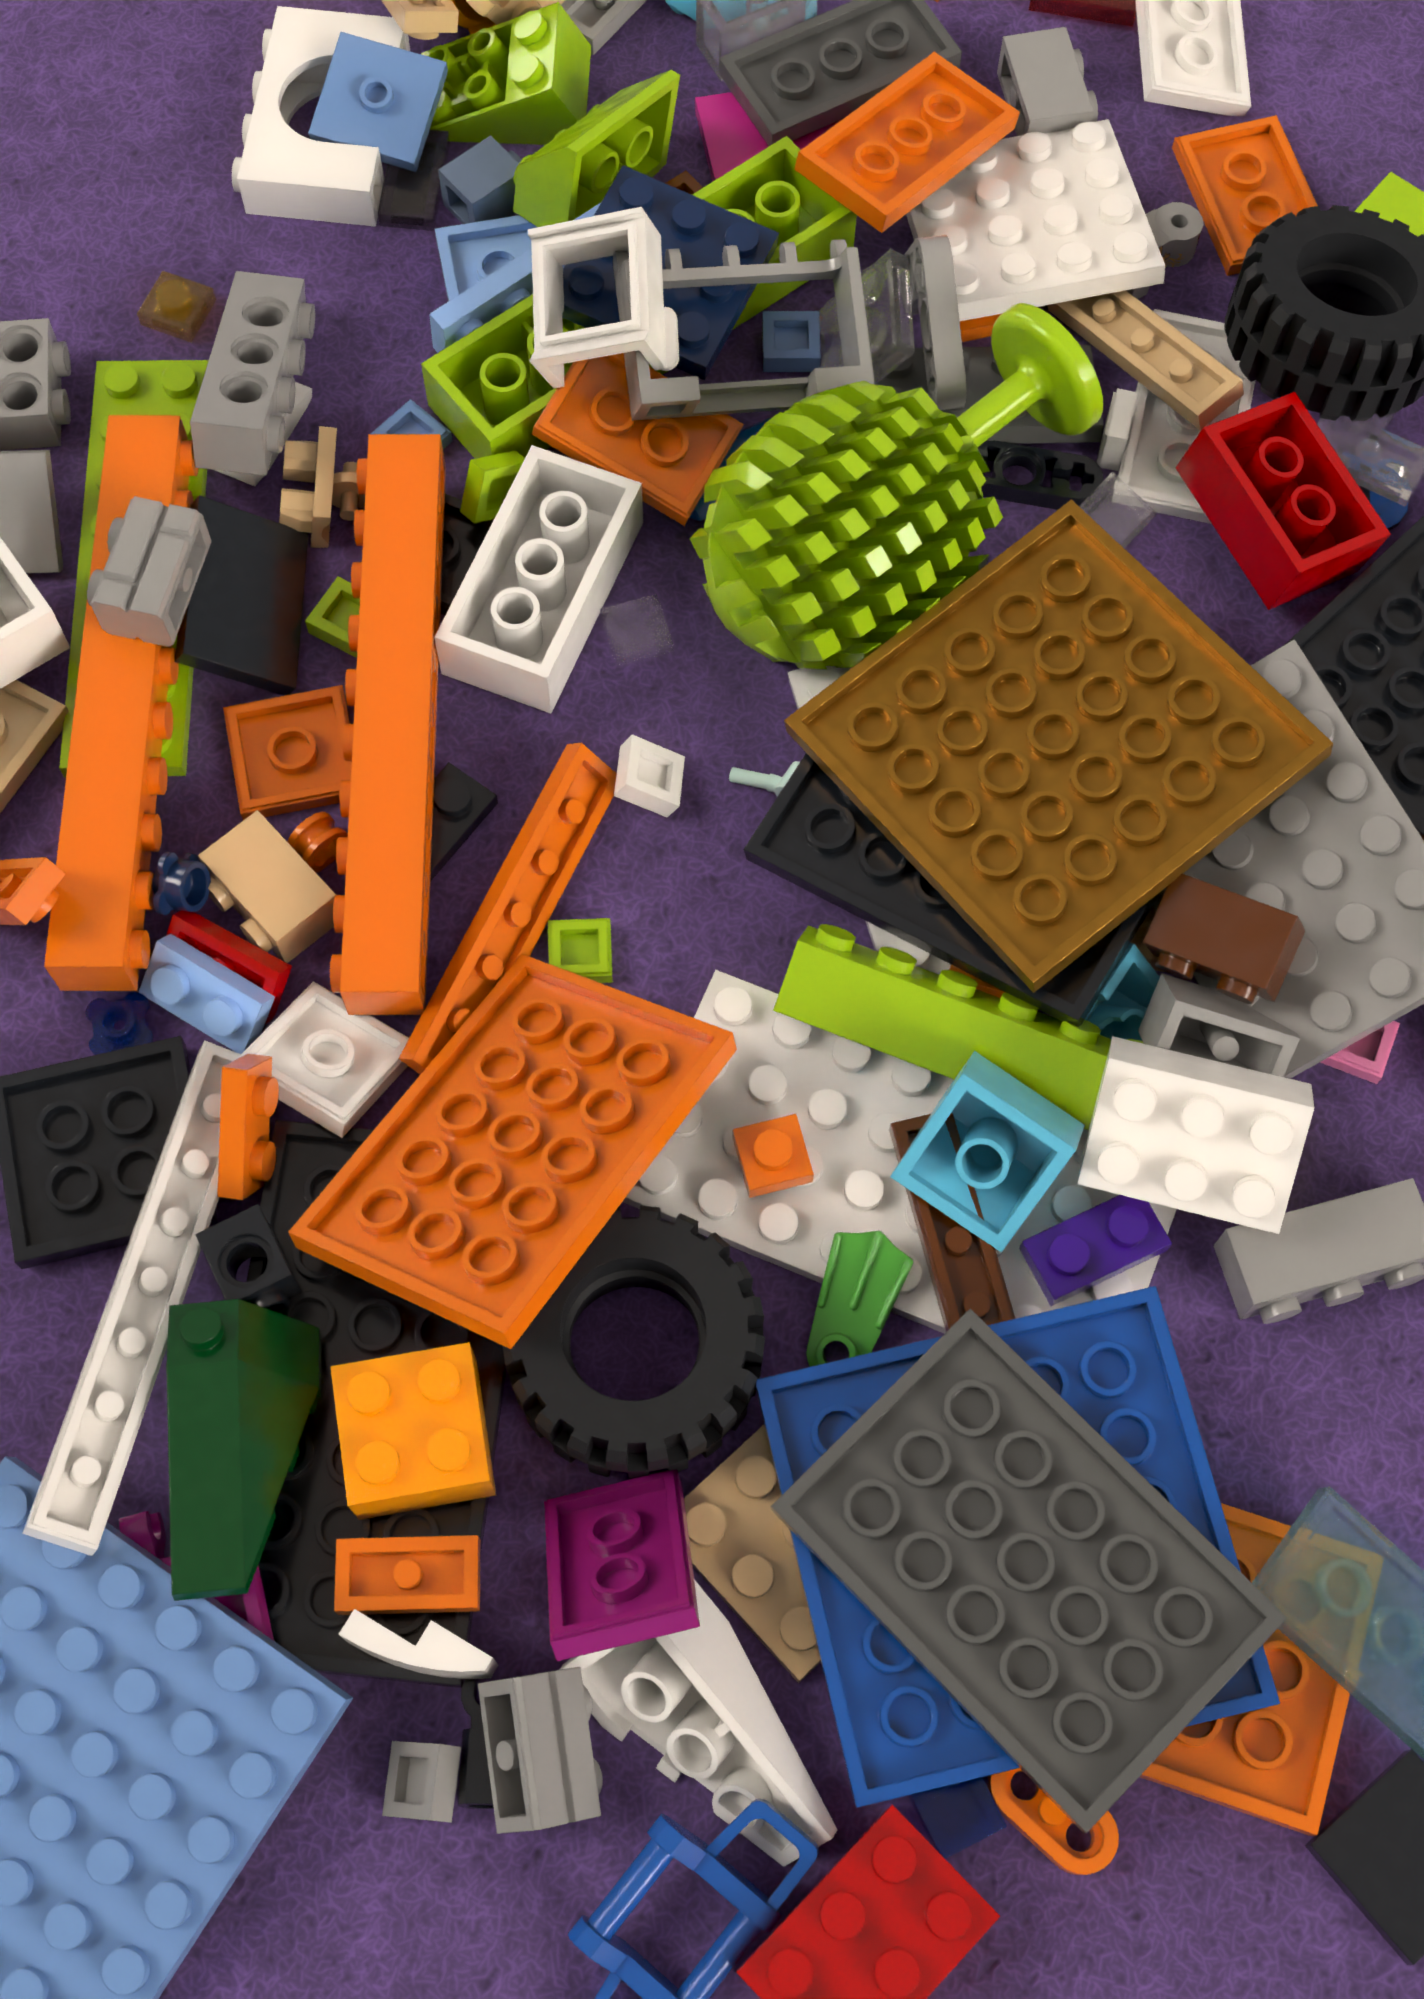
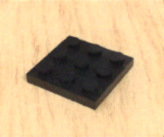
[0,1036,218,1269]

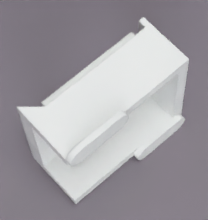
[528,207,679,389]

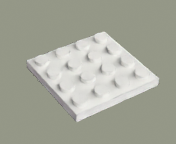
[906,119,1165,321]

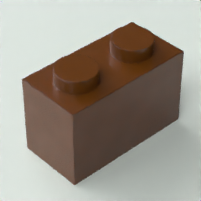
[1143,873,1305,1004]

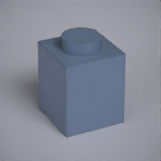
[438,135,522,224]

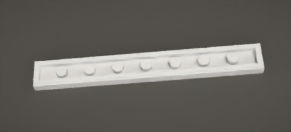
[22,1040,241,1556]

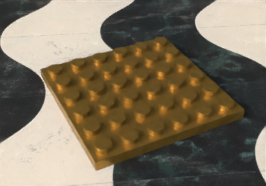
[784,499,1333,993]

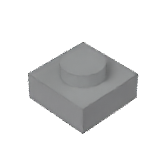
[382,1741,461,1823]

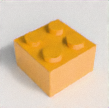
[330,1342,496,1520]

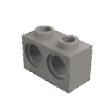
[0,318,71,451]

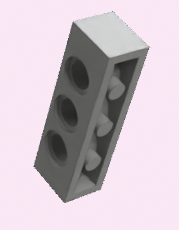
[190,271,315,476]

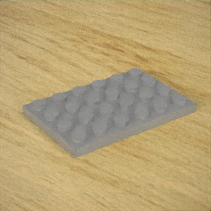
[1153,639,1424,1079]

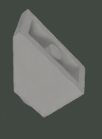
[1138,973,1300,1077]

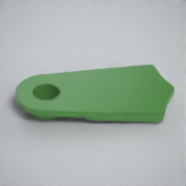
[807,1230,914,1367]

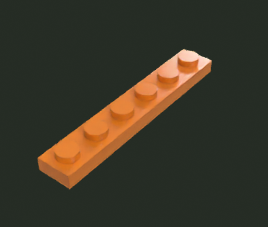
[398,742,617,1074]

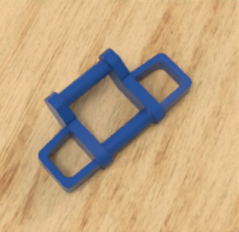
[568,1799,819,1999]

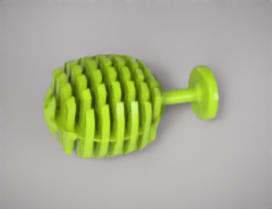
[689,303,1103,670]

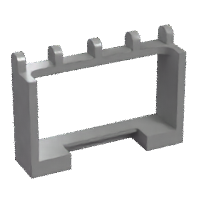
[613,239,874,421]

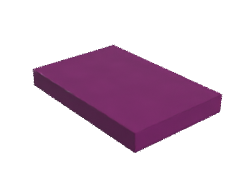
[544,1469,700,1661]

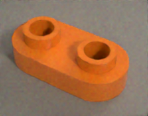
[987,1768,1119,1875]

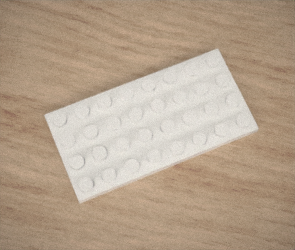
[623,970,1177,1334]

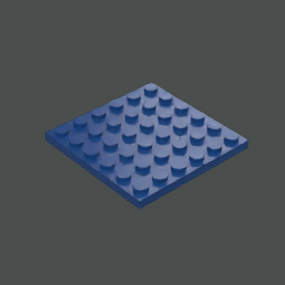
[756,1286,1280,1808]

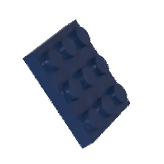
[562,165,779,380]

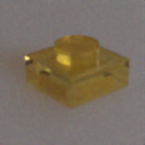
[137,271,216,342]

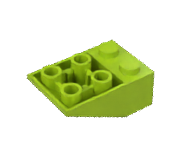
[421,2,591,145]

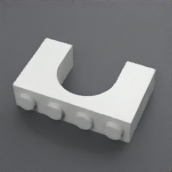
[232,6,410,226]

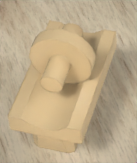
[279,426,365,548]

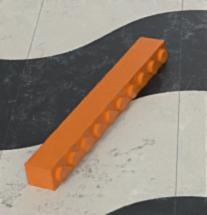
[44,415,199,991]
[330,434,446,1015]

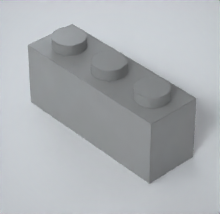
[1213,1178,1424,1324]

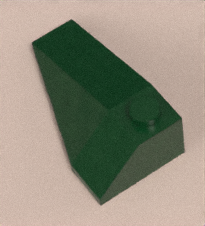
[166,1299,321,1601]

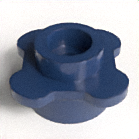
[152,852,211,915]

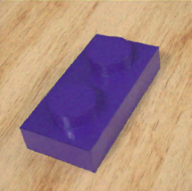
[1019,1195,1172,1306]

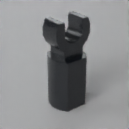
[458,1679,494,1809]

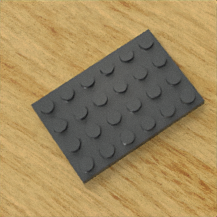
[771,1309,1287,1833]

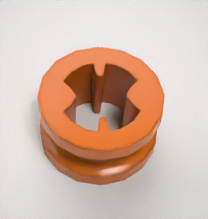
[287,811,348,873]

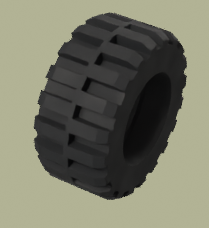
[1224,205,1424,422]
[502,1205,765,1480]

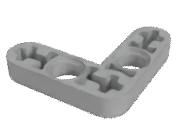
[895,235,966,410]

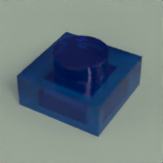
[908,1777,1007,1859]

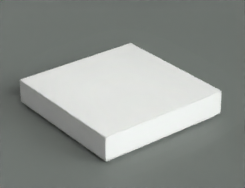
[237,981,409,1138]

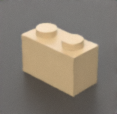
[198,810,336,963]

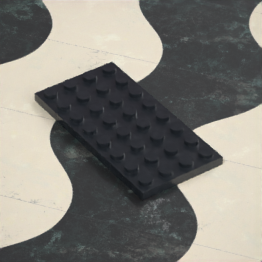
[246,1120,507,1688]

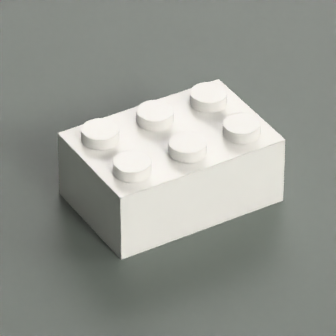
[1077,1036,1314,1234]

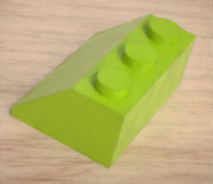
[513,70,680,227]

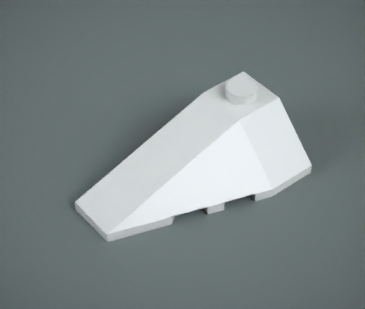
[559,1579,837,1867]

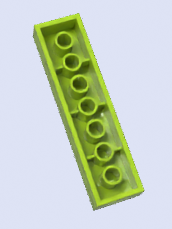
[421,136,857,459]

